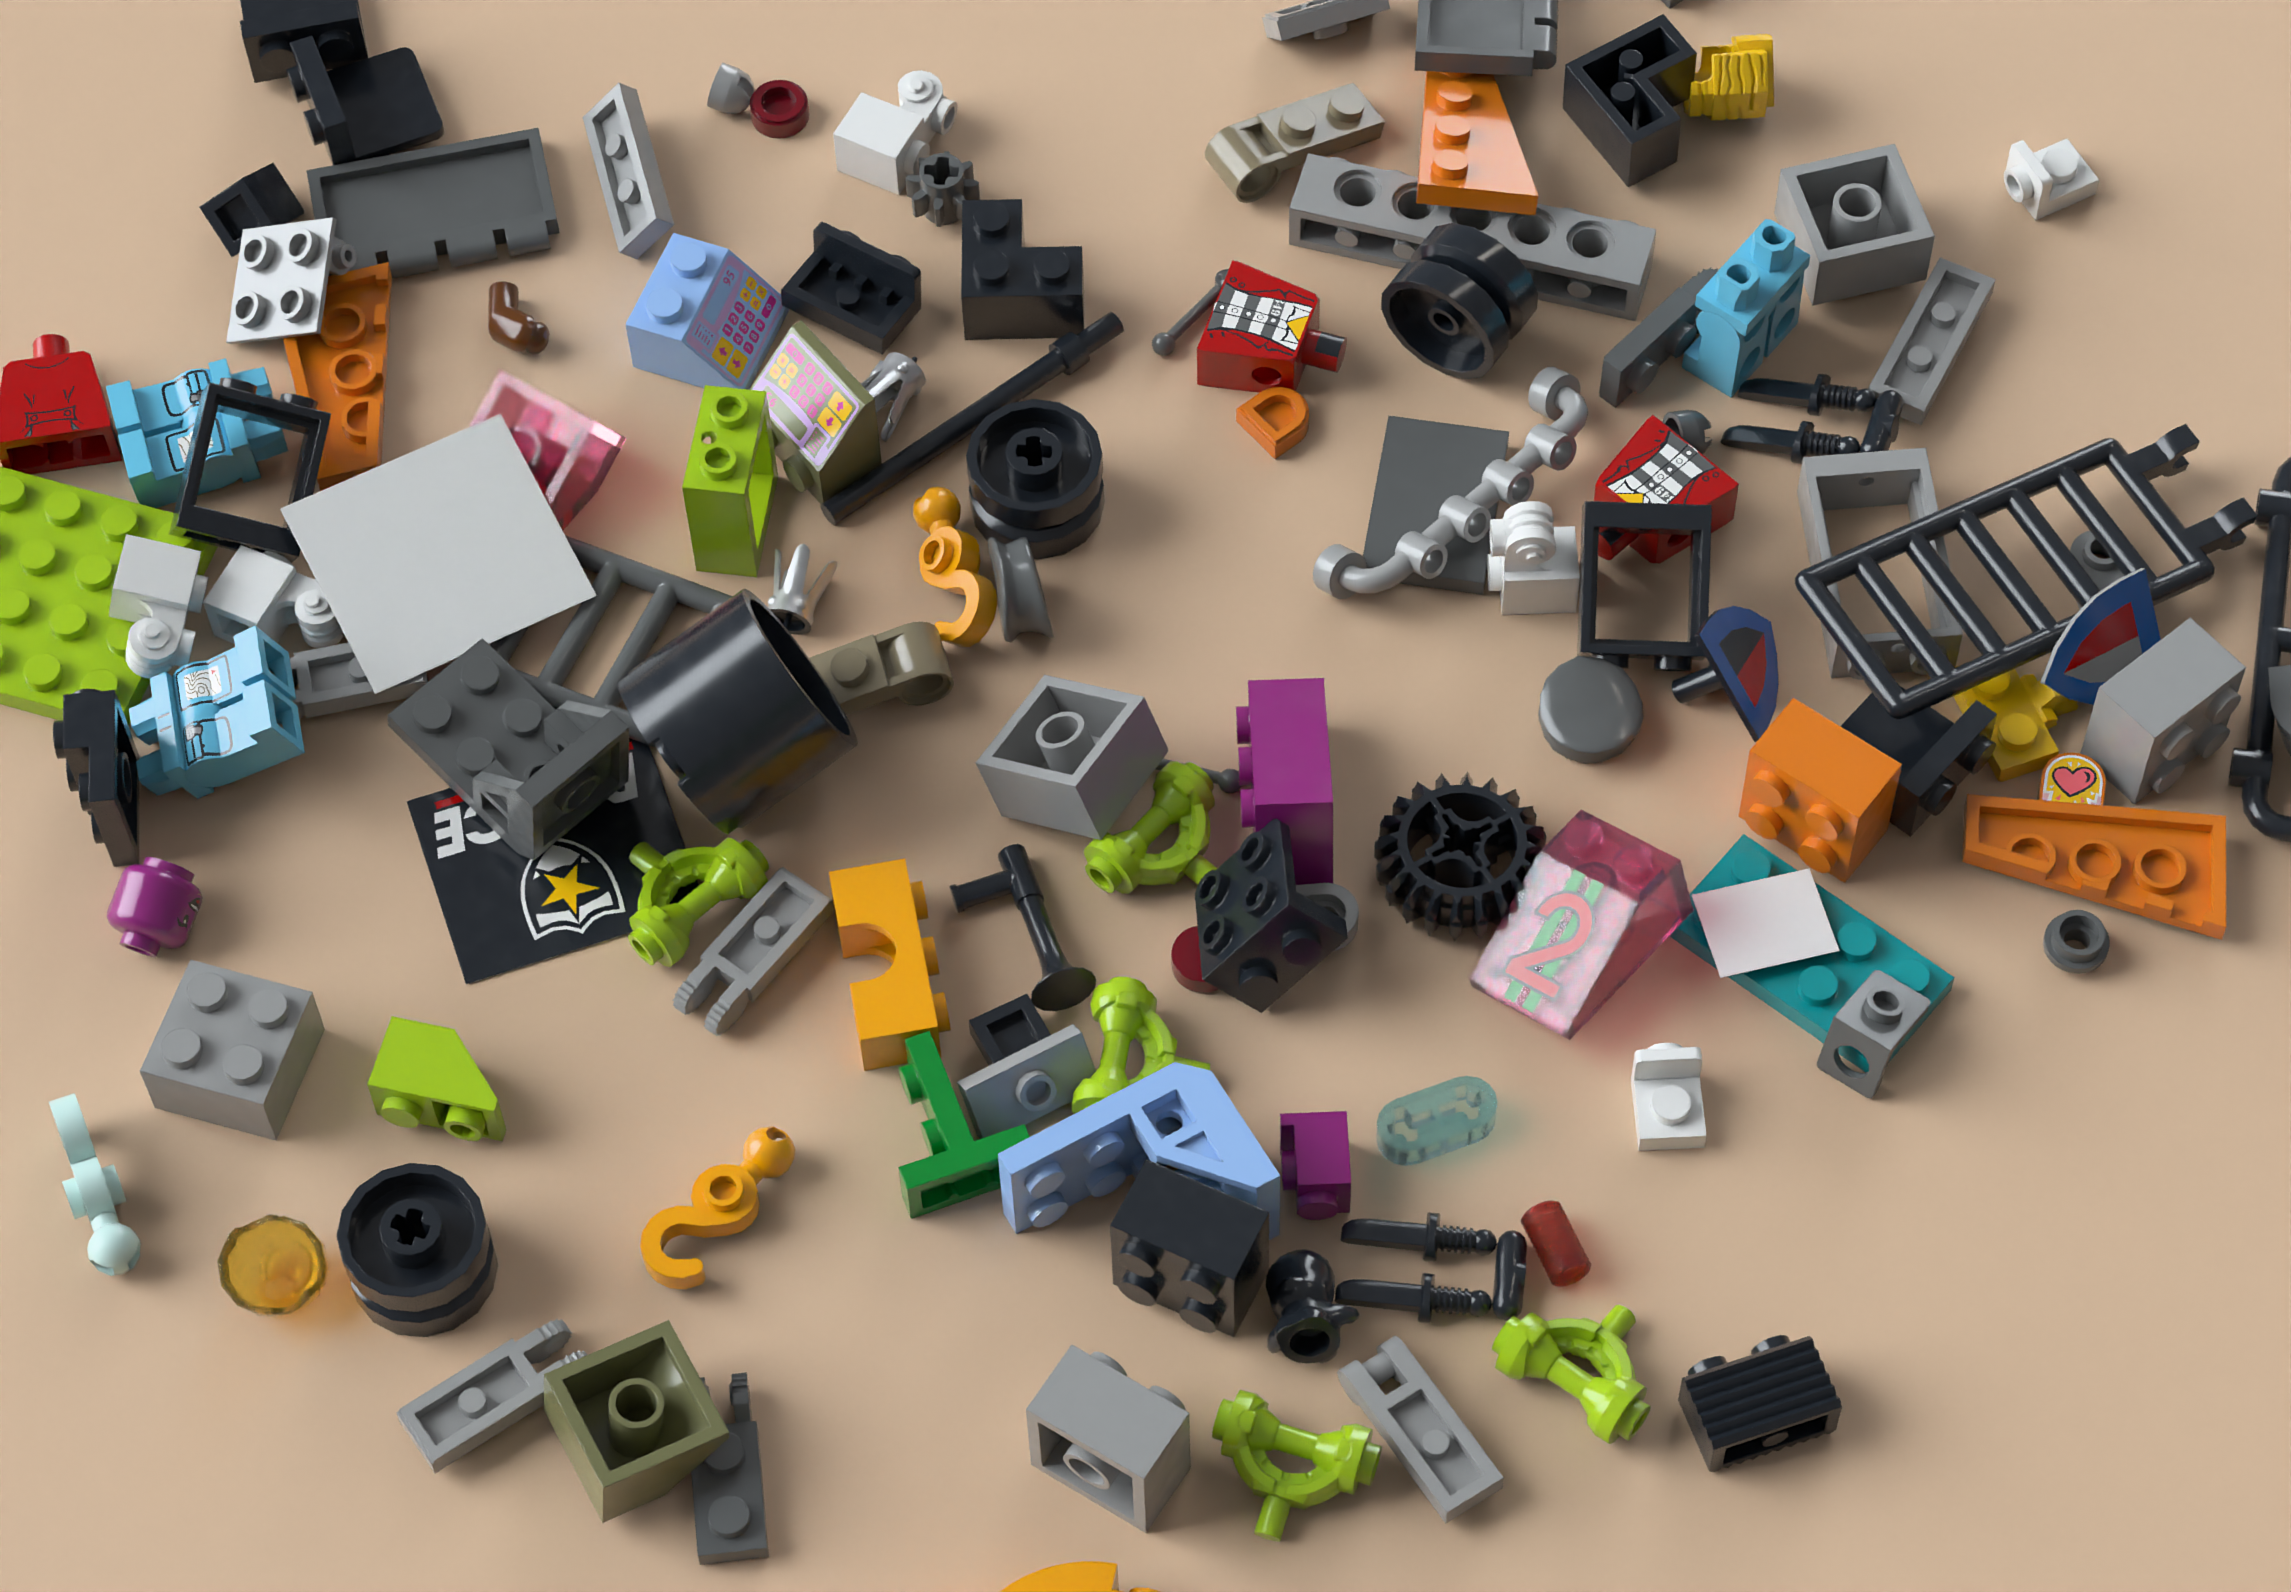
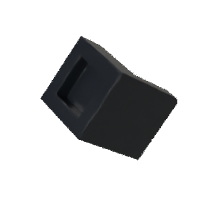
[199,162,304,257]

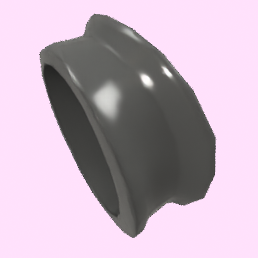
[988,537,1054,643]
[1538,656,1643,764]

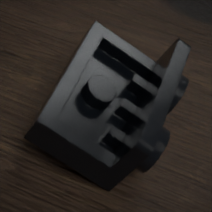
[781,222,921,355]

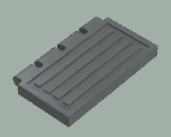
[1414,0,1558,76]
[306,128,560,278]

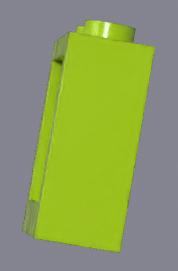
[682,385,778,577]

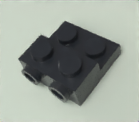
[53,689,140,867]

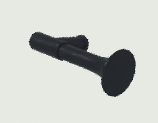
[949,844,1096,1011]

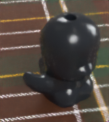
[1265,1249,1360,1364]

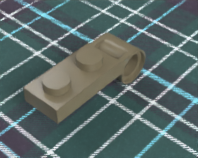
[1205,83,1385,203]
[809,622,954,715]

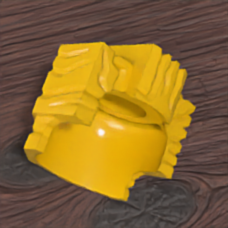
[1683,34,1774,121]

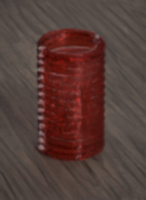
[1521,1200,1592,1287]

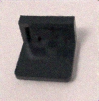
[240,0,369,83]
[286,36,444,165]
[1841,685,1997,837]
[1195,819,1348,1013]

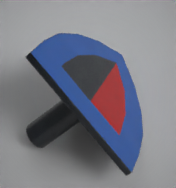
[1672,606,1779,742]

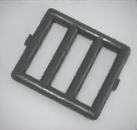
[490,535,733,747]

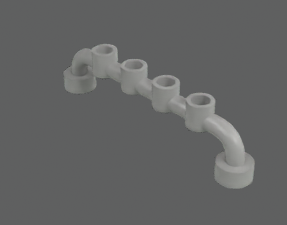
[1313,367,1588,599]

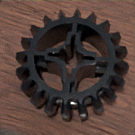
[1374,771,1549,941]

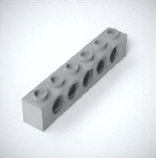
[1289,153,1656,321]

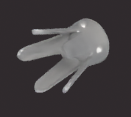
[861,352,926,442]
[768,544,837,635]

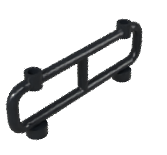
[2228,457,2291,842]

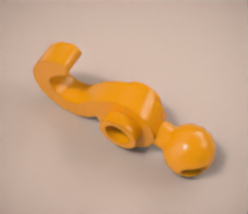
[913,486,997,647]
[640,1126,795,1289]

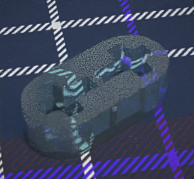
[1376,1076,1498,1166]

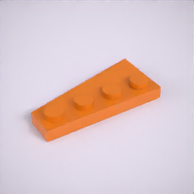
[1416,71,1539,216]
[283,262,392,491]
[1962,794,2226,940]

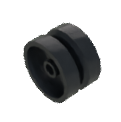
[1381,223,1538,379]
[966,399,1105,560]
[336,1163,498,1337]

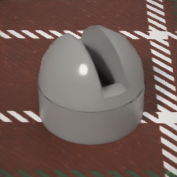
[707,63,755,114]

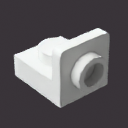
[2004,139,2099,221]
[1631,1043,1707,1151]

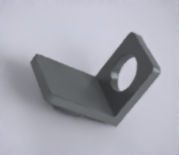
[1817,970,1930,1098]

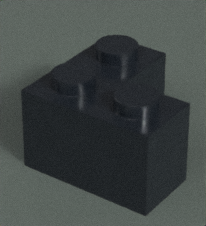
[1563,14,1697,187]
[961,199,1084,340]

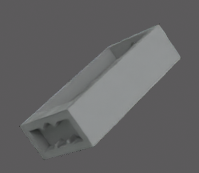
[1797,448,1963,680]

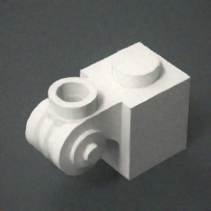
[833,70,958,195]
[1487,501,1580,615]
[109,534,209,678]
[203,545,345,648]

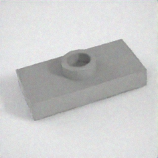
[1262,0,1390,41]
[957,1024,1096,1139]

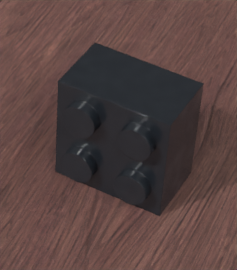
[1110,1159,1269,1337]

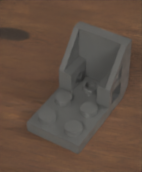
[387,638,629,860]

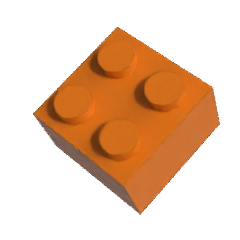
[1738,697,1902,883]

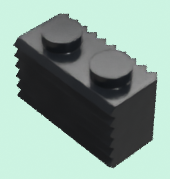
[1678,1335,1842,1472]

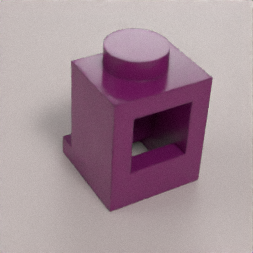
[1280,1111,1351,1220]

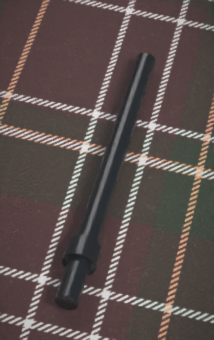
[820,312,1124,525]

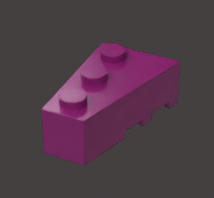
[1236,678,1333,885]

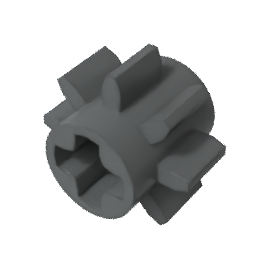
[905,151,980,227]

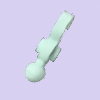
[49,1093,141,1276]

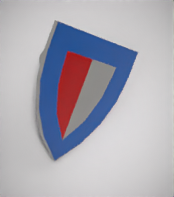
[2040,568,2161,705]

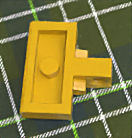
[1953,665,2078,782]

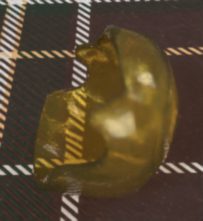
[217,1214,329,1318]

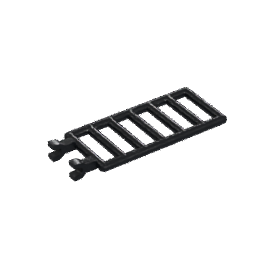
[1795,424,2258,720]

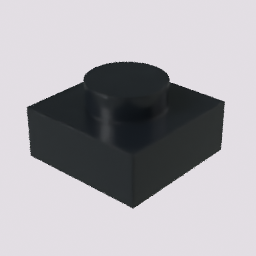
[969,994,1051,1066]

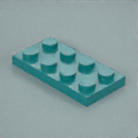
[1664,834,1955,1073]

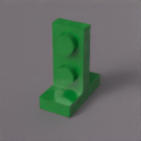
[898,1031,1030,1219]

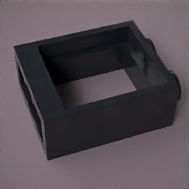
[169,378,331,563]
[1577,501,1712,671]

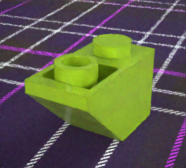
[367,1016,506,1141]

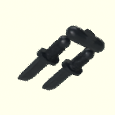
[1720,374,1903,464]
[1334,1212,1527,1323]

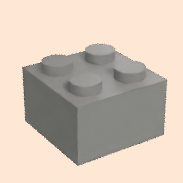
[1774,144,1935,306]
[2080,617,2246,805]
[976,675,1169,840]
[140,960,325,1140]
[1026,1345,1191,1533]

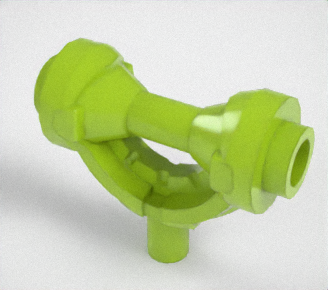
[1084,761,1217,894]
[628,837,769,967]
[1072,977,1210,1114]
[1492,1305,1651,1444]
[1212,1390,1382,1542]

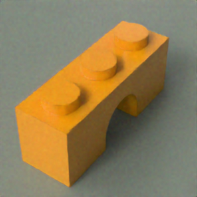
[829,858,951,1071]

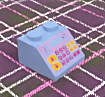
[625,233,789,390]

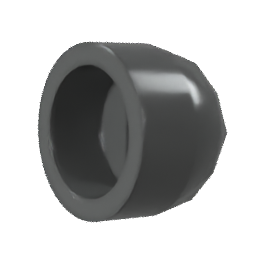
[1663,410,1712,454]

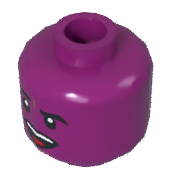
[107,857,203,957]

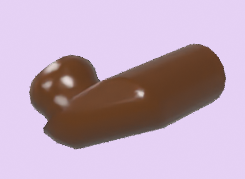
[488,281,550,354]

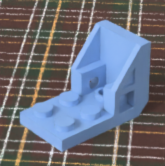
[998,1062,1280,1240]

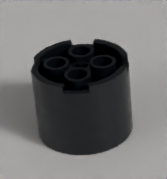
[618,589,858,835]

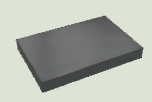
[1363,415,1509,595]

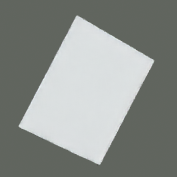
[1691,868,1839,978]

